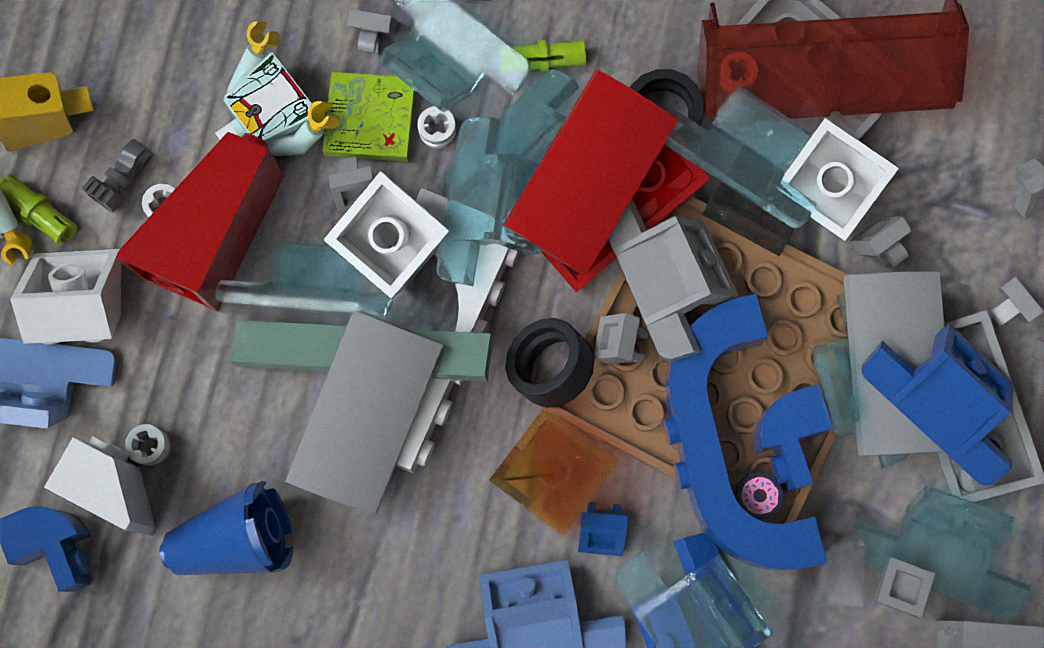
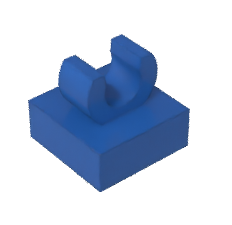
[578,502,628,556]

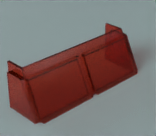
[697,0,969,123]

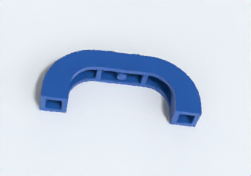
[663,294,827,571]

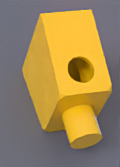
[0,72,94,152]

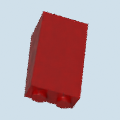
[116,132,284,312]

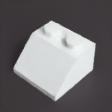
[773,118,899,241]
[324,171,450,299]
[10,249,121,345]
[44,436,156,535]

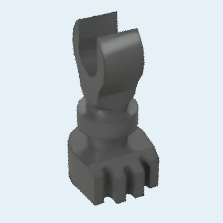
[82,139,152,213]

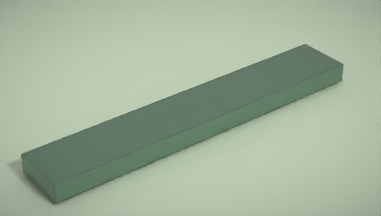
[229,320,494,382]

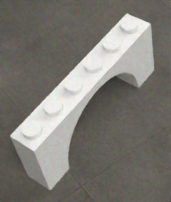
[396,188,522,474]

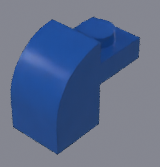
[753,384,833,492]
[0,507,91,592]

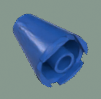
[159,481,293,575]

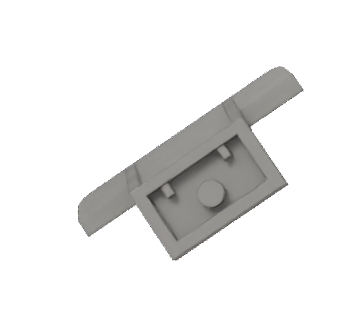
[609,200,739,362]

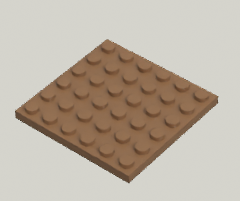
[546,196,853,524]

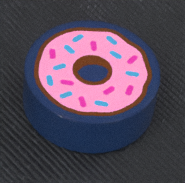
[735,473,783,520]

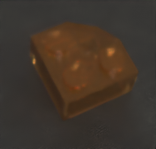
[489,407,618,538]

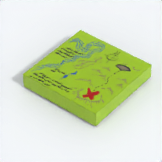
[322,72,416,162]

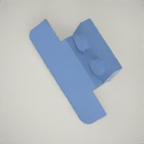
[0,338,117,428]
[445,560,626,648]

